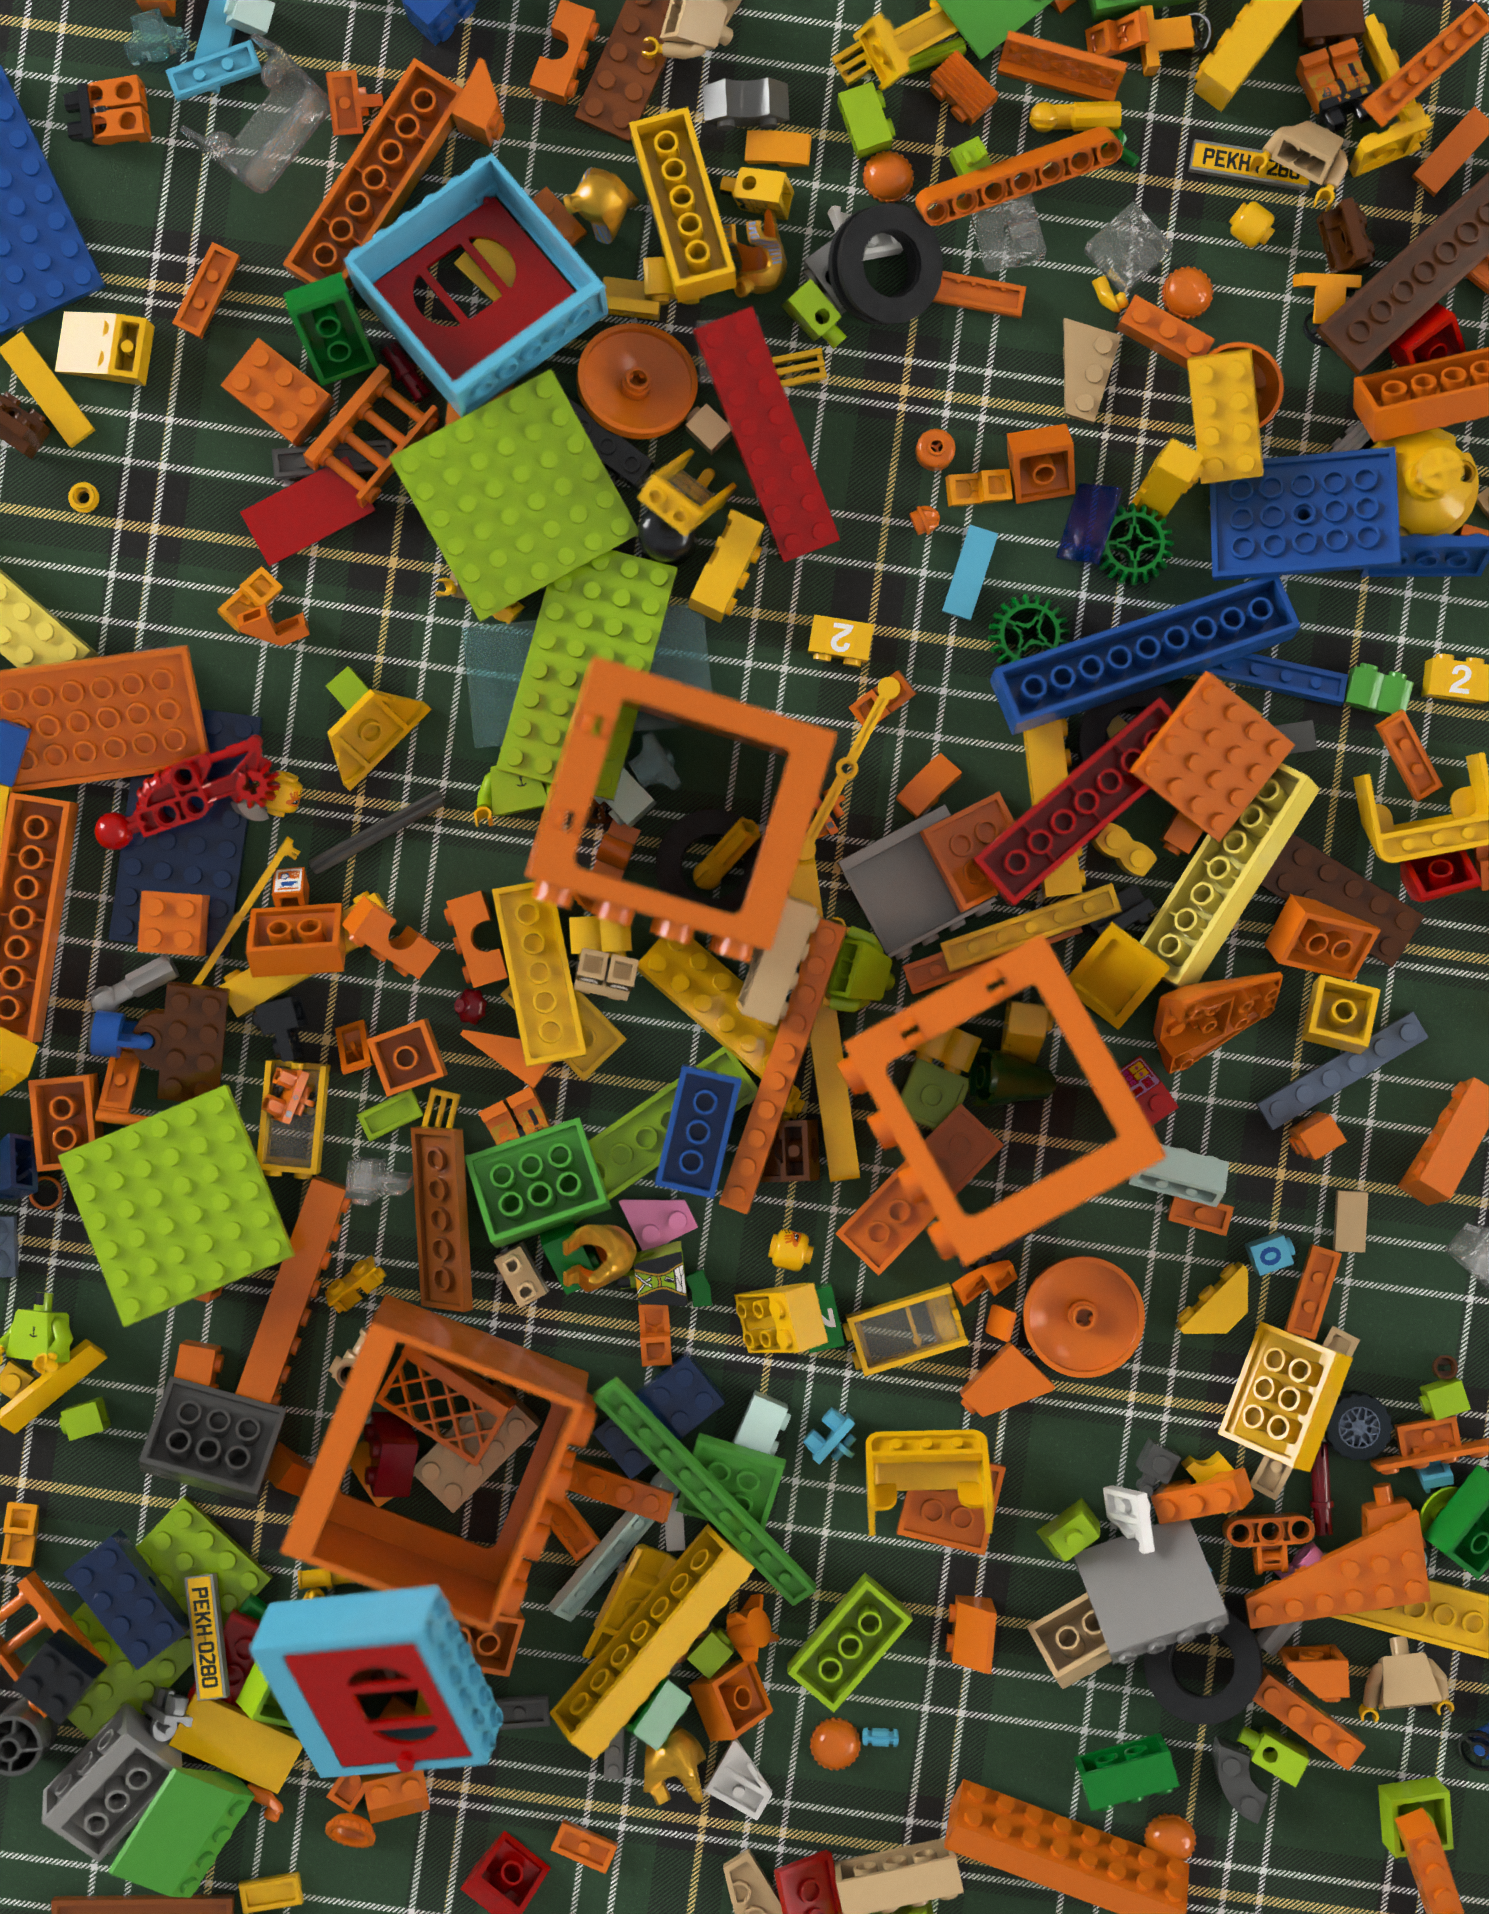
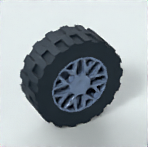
[1324,1390,1393,1461]

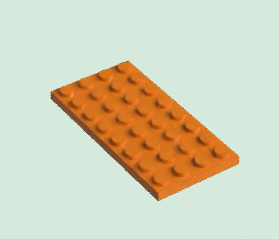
[0,645,210,793]

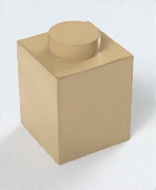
[685,403,732,456]

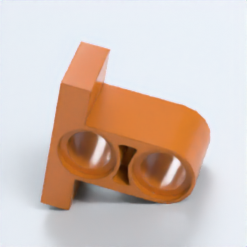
[592,819,641,881]

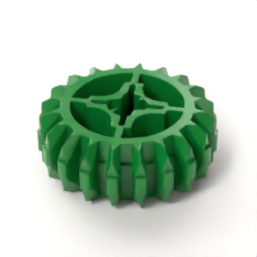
[1091,503,1174,586]
[987,594,1070,664]

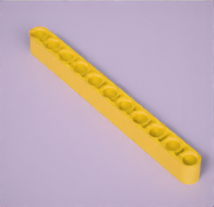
[789,856,860,1182]

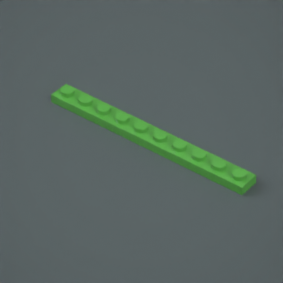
[592,1376,817,1606]

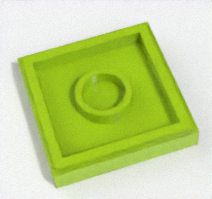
[900,1057,969,1130]

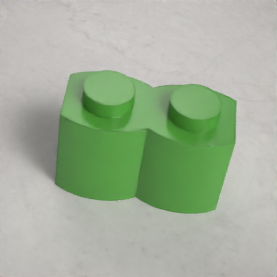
[1343,663,1414,717]

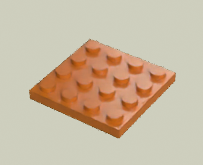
[1129,671,1295,843]

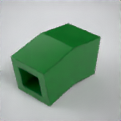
[685,1267,712,1307]

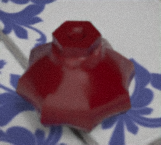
[454,988,487,1025]

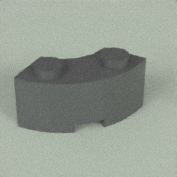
[703,77,790,131]
[1212,1735,1268,1824]

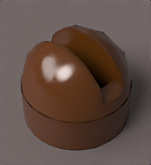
[1432,1355,1458,1380]

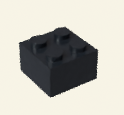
[12,1628,107,1725]

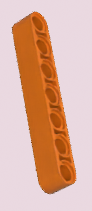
[915,126,1123,226]

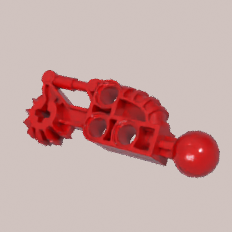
[95,734,281,850]

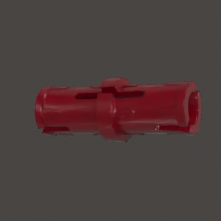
[381,342,432,403]

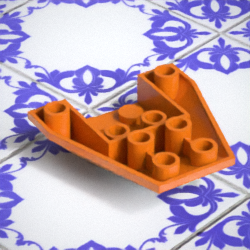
[1153,972,1283,1074]

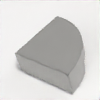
[230,799,269,821]

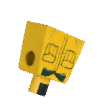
[720,167,794,221]

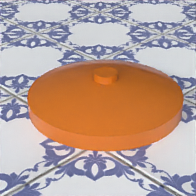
[576,323,698,439]
[1023,1255,1145,1378]

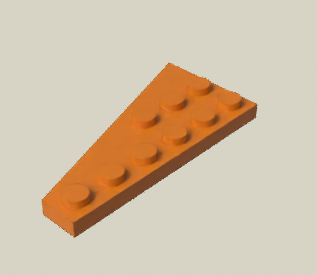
[1244,1509,1431,1629]

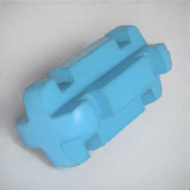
[862,1727,899,1747]

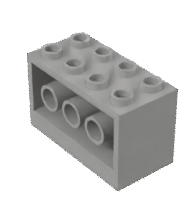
[42,1703,182,1862]

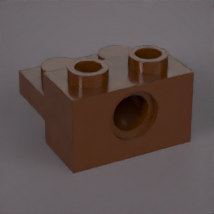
[1316,197,1375,274]
[0,391,52,459]
[760,1119,820,1183]

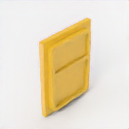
[1067,922,1170,1030]

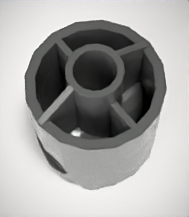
[0,1699,58,1777]

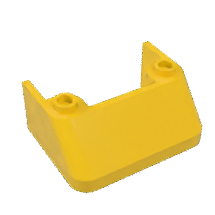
[1353,752,1489,863]
[866,1429,994,1536]

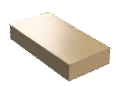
[1333,1190,1368,1253]

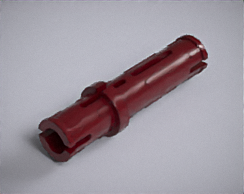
[1309,1442,1334,1536]

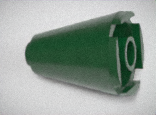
[968,1047,1056,1108]

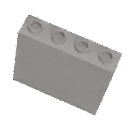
[837,805,997,960]
[1074,1519,1229,1664]

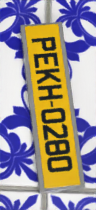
[1188,139,1311,192]
[184,1573,230,1701]

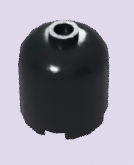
[638,509,698,567]

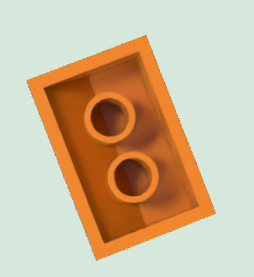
[246,903,346,978]

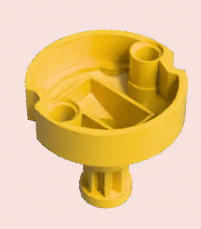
[1370,428,1479,536]

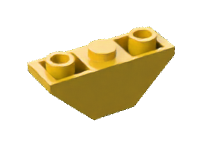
[1175,1261,1248,1334]

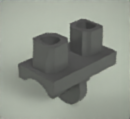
[141,1686,193,1742]

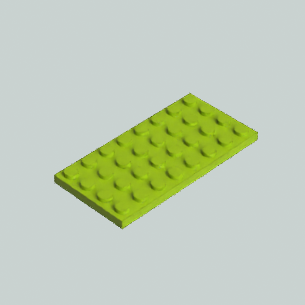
[496,550,678,801]
[25,1495,273,1740]

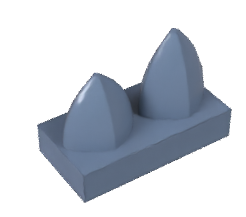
[0,1215,19,1277]

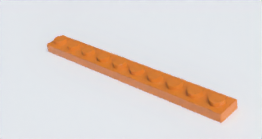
[719,917,848,1215]

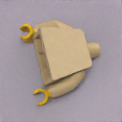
[641,0,733,59]
[1249,121,1348,212]
[1358,1636,1454,1723]

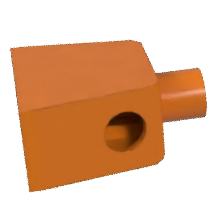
[1361,1483,1427,1548]

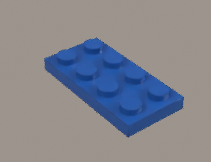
[1359,533,1489,577]

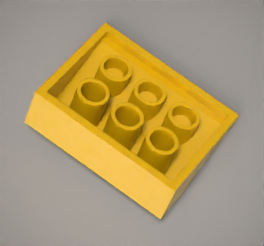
[1218,1321,1353,1472]

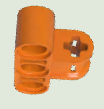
[1222,1512,1315,1575]

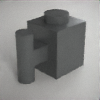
[1135,1437,1181,1497]

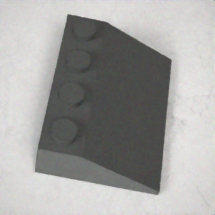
[138,1376,287,1505]

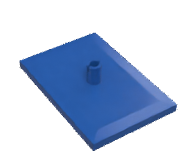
[1210,447,1401,581]

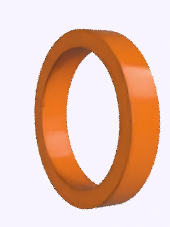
[29,1176,64,1210]

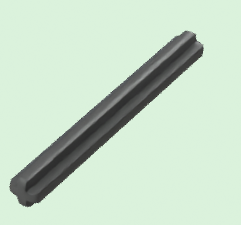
[309,791,445,874]

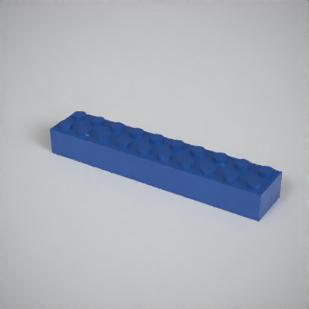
[990,576,1301,736]

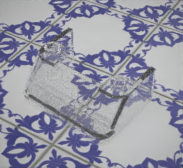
[179,33,330,194]

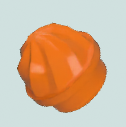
[909,506,940,536]

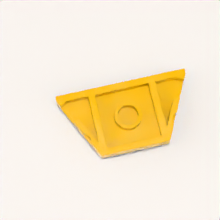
[327,689,432,791]

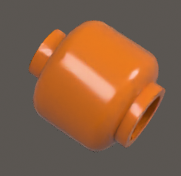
[915,429,956,471]

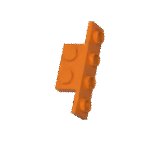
[1370,1415,1489,1475]

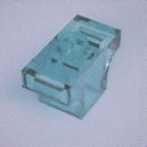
[123,8,191,66]
[628,731,683,791]

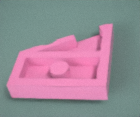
[619,1199,698,1251]

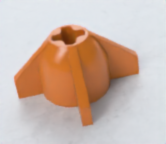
[727,1593,780,1664]

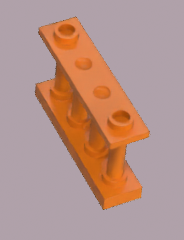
[303,363,439,508]
[0,1570,108,1718]

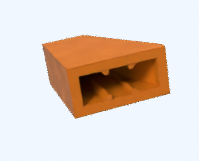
[959,1341,1055,1417]

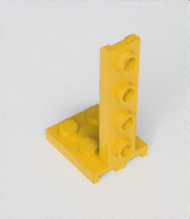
[853,5,958,91]
[1349,14,1433,178]

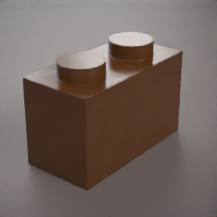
[1295,0,1365,50]

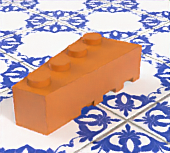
[1397,1077,1489,1206]

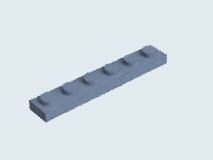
[1255,1011,1429,1130]

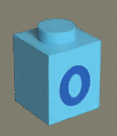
[1244,1232,1295,1276]

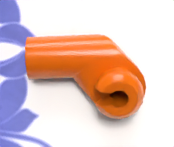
[247,1783,284,1822]

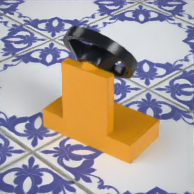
[1139,5,1214,77]
[1292,273,1362,347]

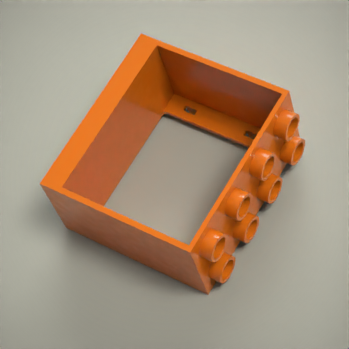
[524,656,837,963]
[837,934,1167,1266]
[280,1294,597,1633]

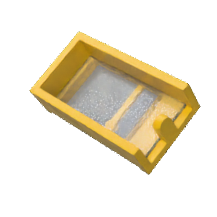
[637,448,738,537]
[257,1059,331,1179]
[842,1283,969,1377]

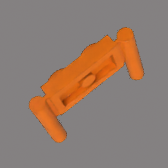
[95,1047,150,1126]

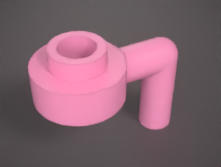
[1271,1543,1323,1579]

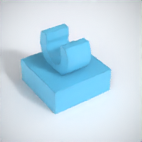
[1415,1460,1454,1493]

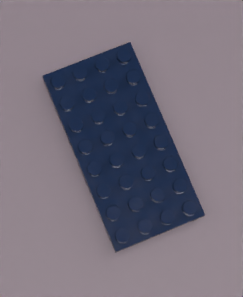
[108,709,263,956]

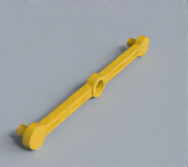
[799,677,900,861]
[192,836,301,985]

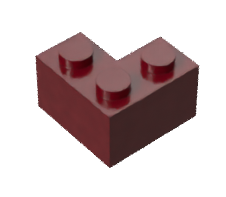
[364,1412,419,1497]

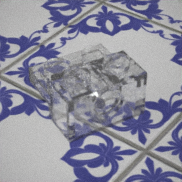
[970,193,1047,274]
[345,1156,414,1205]

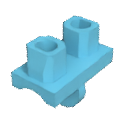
[803,1407,857,1465]

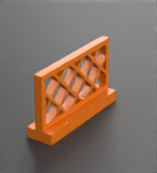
[996,30,1128,102]
[375,1344,517,1467]

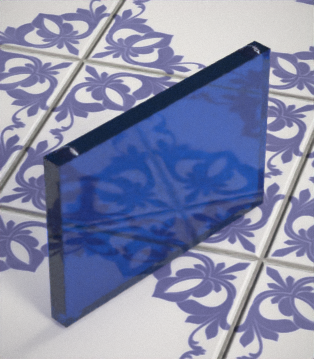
[1056,483,1123,565]

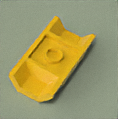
[582,1543,678,1659]

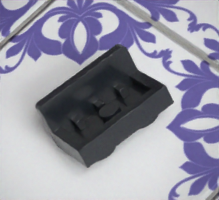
[1088,884,1156,939]

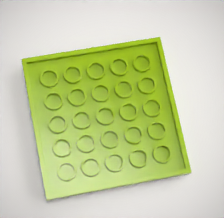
[389,369,639,622]
[58,1085,296,1327]

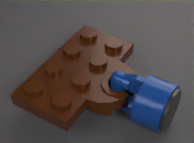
[88,981,230,1102]

